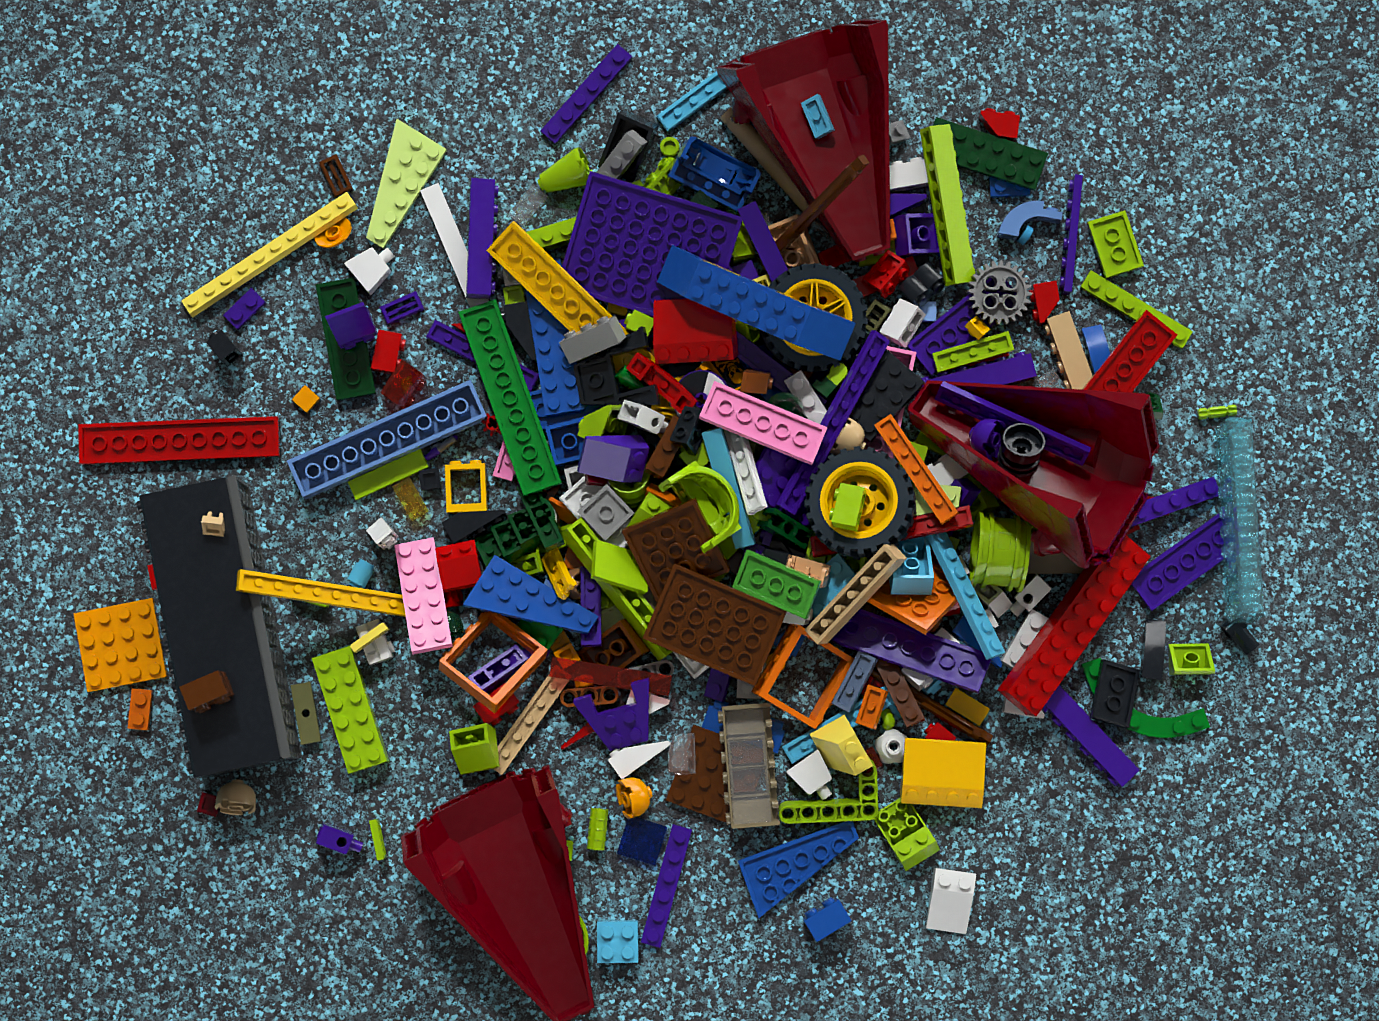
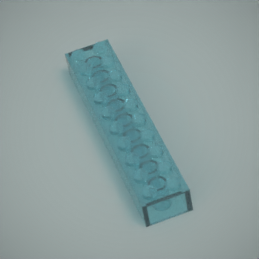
[1215,418,1264,623]

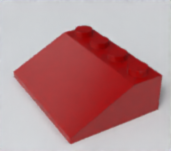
[653,298,739,364]

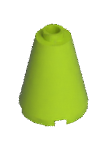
[538,147,593,193]

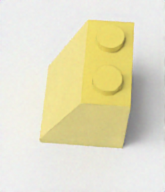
[809,714,873,776]

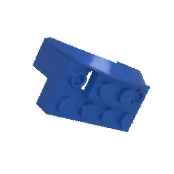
[667,137,761,213]

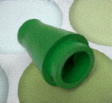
[615,365,645,390]

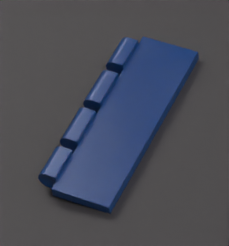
[702,700,785,754]

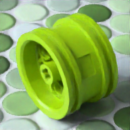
[969,511,1031,592]

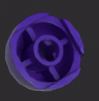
[969,418,1007,460]

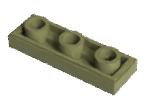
[291,682,322,745]

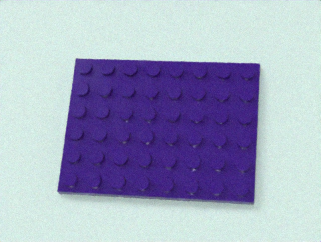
[562,171,744,316]

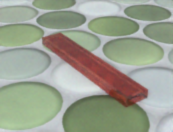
[549,657,672,696]

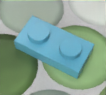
[801,94,835,139]

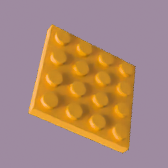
[73,598,168,692]

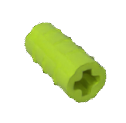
[587,808,609,850]

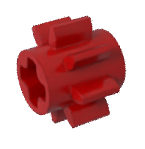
[481,413,501,437]

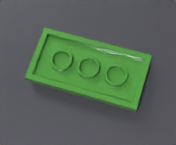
[732,549,822,619]

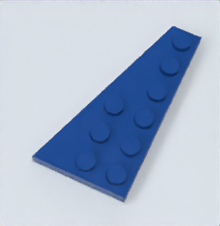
[738,821,859,918]

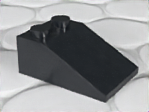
[598,109,659,182]

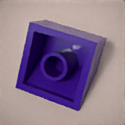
[892,213,940,257]

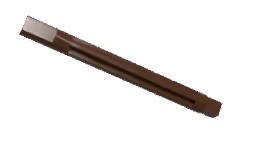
[775,155,870,253]
[870,667,993,747]

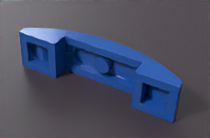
[1081,324,1110,375]

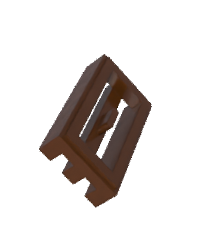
[319,154,354,198]

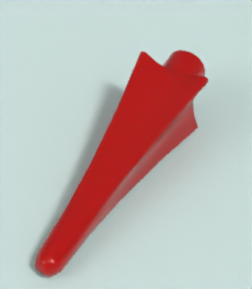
[560,723,595,750]

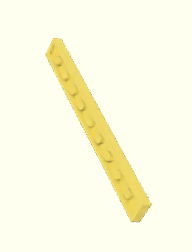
[182,192,358,318]

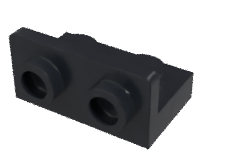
[670,406,710,456]

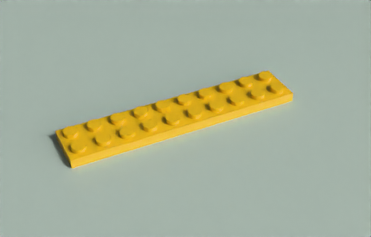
[486,221,655,389]

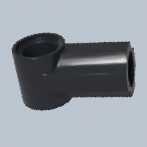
[1220,613,1260,655]

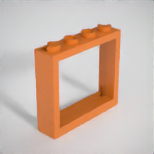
[439,611,548,714]
[751,624,854,729]

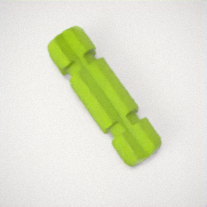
[1197,405,1237,420]

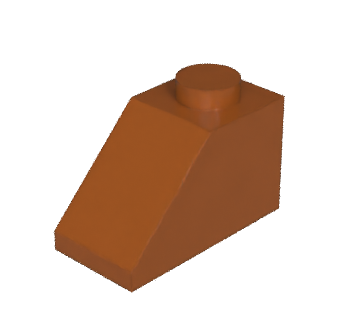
[740,368,774,394]

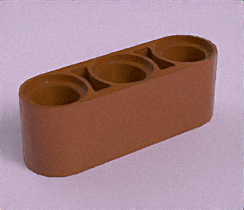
[560,686,619,708]

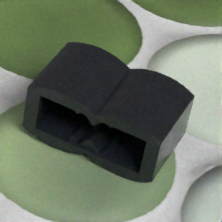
[898,262,946,307]

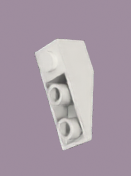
[366,517,399,550]

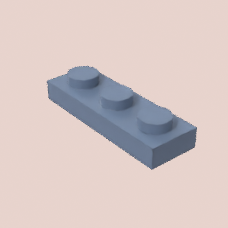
[832,651,878,713]

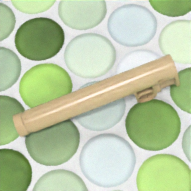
[720,107,809,212]

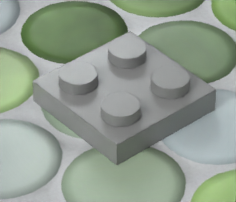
[577,484,635,541]

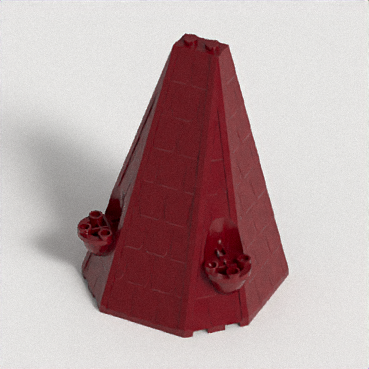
[716,19,890,262]
[908,380,1160,569]
[401,765,594,1021]

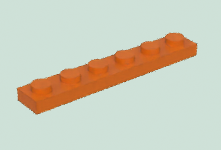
[874,414,959,525]

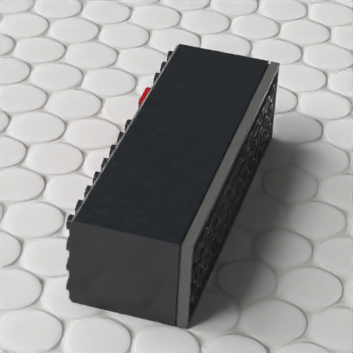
[137,475,303,778]

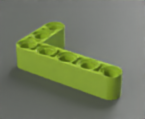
[778,759,878,824]

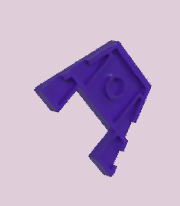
[573,678,650,751]

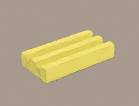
[350,623,389,653]

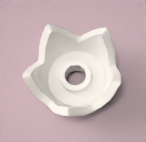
[874,729,908,764]

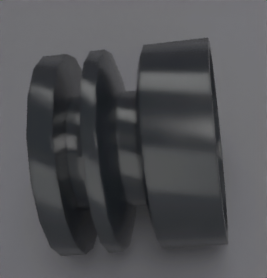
[997,423,1045,478]

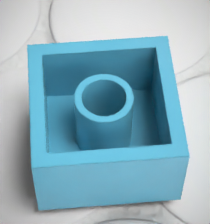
[597,920,639,963]

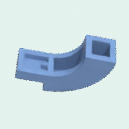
[997,201,1063,240]

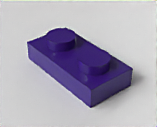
[223,288,266,330]

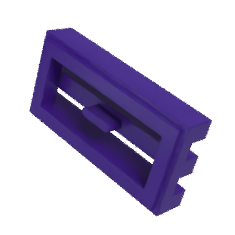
[380,291,424,326]

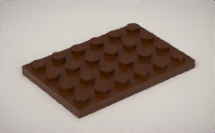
[642,563,787,686]

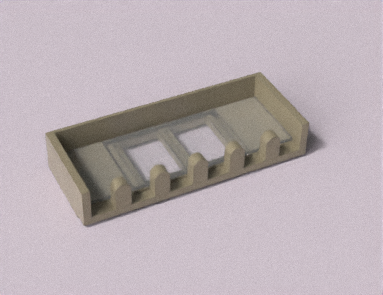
[718,703,780,829]

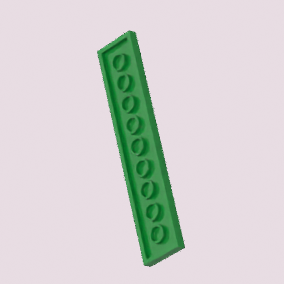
[458,299,562,497]

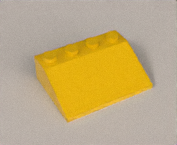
[900,738,986,808]

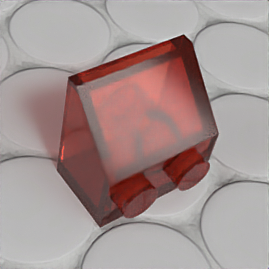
[380,360,426,410]

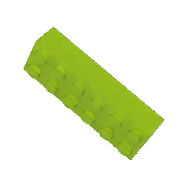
[312,646,389,774]

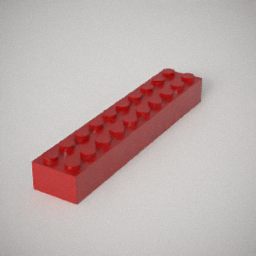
[997,535,1151,717]

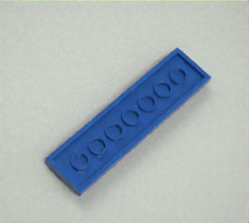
[525,257,585,417]

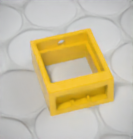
[445,460,488,515]

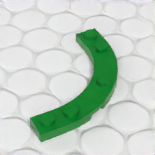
[1081,658,1210,738]

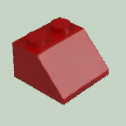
[435,540,482,593]

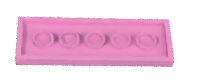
[699,381,827,465]
[394,537,453,655]

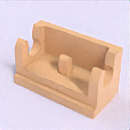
[786,555,832,588]

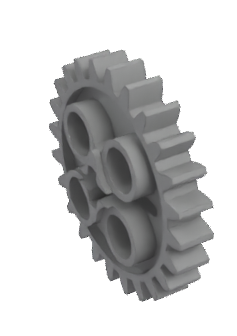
[967,260,1032,325]

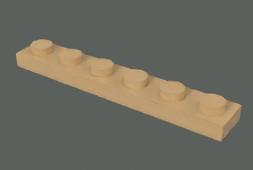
[494,665,573,775]

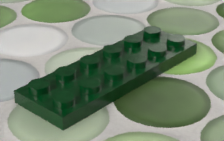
[923,117,1048,191]
[315,277,376,401]

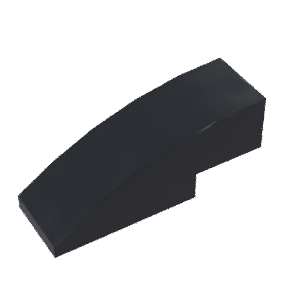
[1139,619,1166,681]

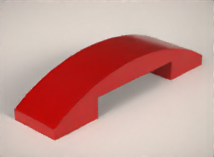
[626,352,698,414]

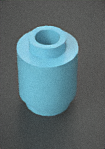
[347,559,374,588]

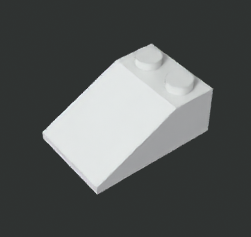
[926,868,976,934]

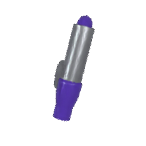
[424,435,458,461]

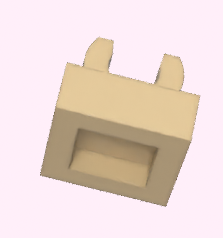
[201,511,225,537]

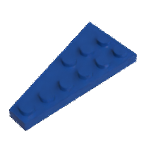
[463,555,598,635]

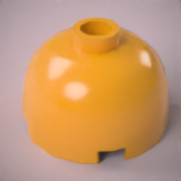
[616,777,652,819]

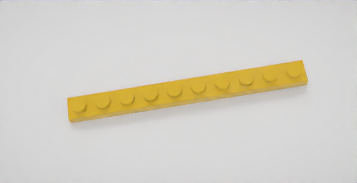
[236,569,406,617]

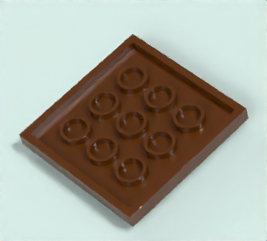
[622,497,730,602]
[666,724,764,822]

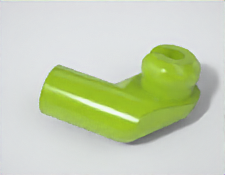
[881,708,895,730]

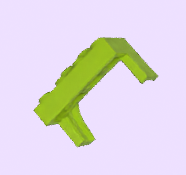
[658,460,742,553]

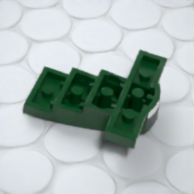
[473,486,565,567]

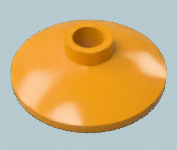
[314,217,352,248]

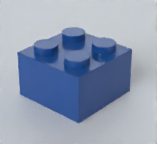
[545,417,585,468]
[803,897,852,942]

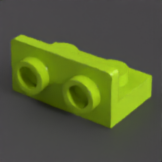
[643,157,681,196]

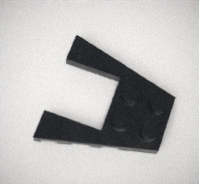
[573,326,661,405]

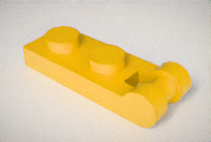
[541,547,577,600]

